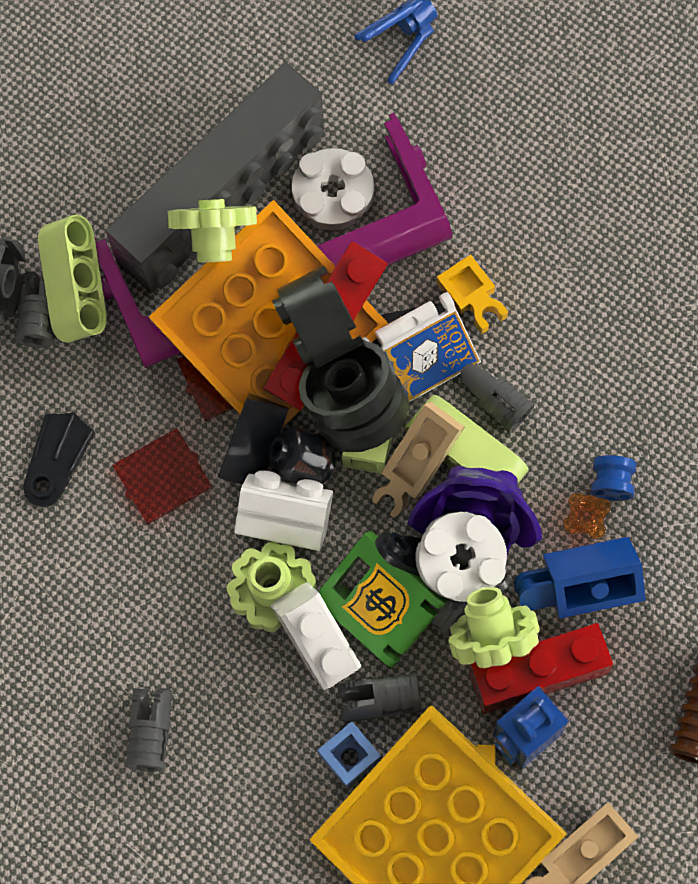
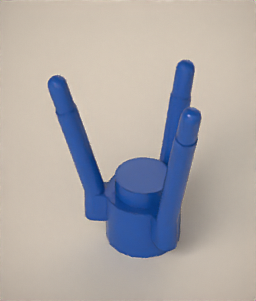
[354,0,437,84]

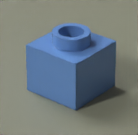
[317,721,381,789]

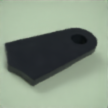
[23,412,95,507]
[375,532,422,577]

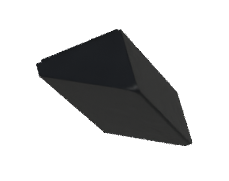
[218,393,289,484]

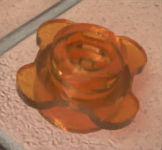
[563,493,611,539]

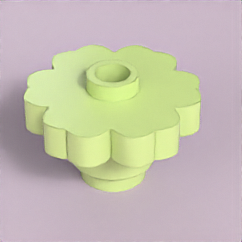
[168,199,257,262]
[227,542,317,632]
[448,587,540,668]

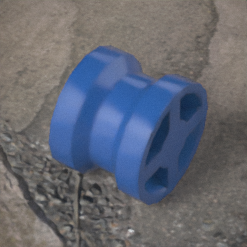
[591,455,637,501]

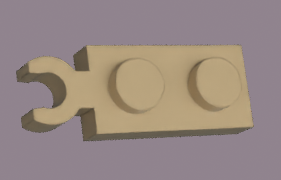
[372,402,465,518]
[524,802,639,884]

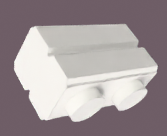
[234,471,333,551]
[270,582,361,690]

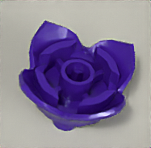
[407,466,542,554]

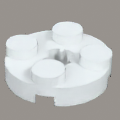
[292,148,374,231]
[416,512,507,602]

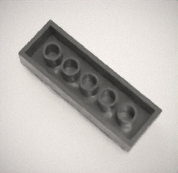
[105,62,324,294]

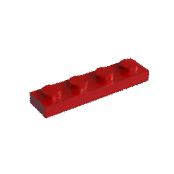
[262,241,388,410]

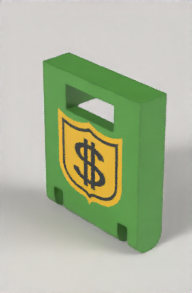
[318,531,448,668]

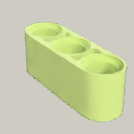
[38,214,107,343]
[405,394,529,483]

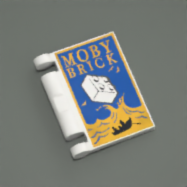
[362,292,481,402]

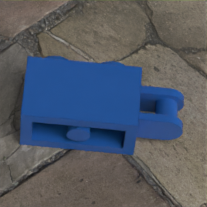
[513,537,646,619]
[492,686,569,769]

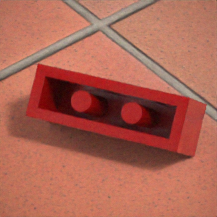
[469,623,613,715]

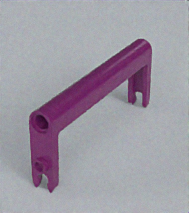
[94,113,453,368]

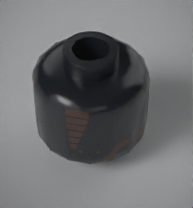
[269,427,336,484]

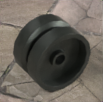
[299,340,409,452]

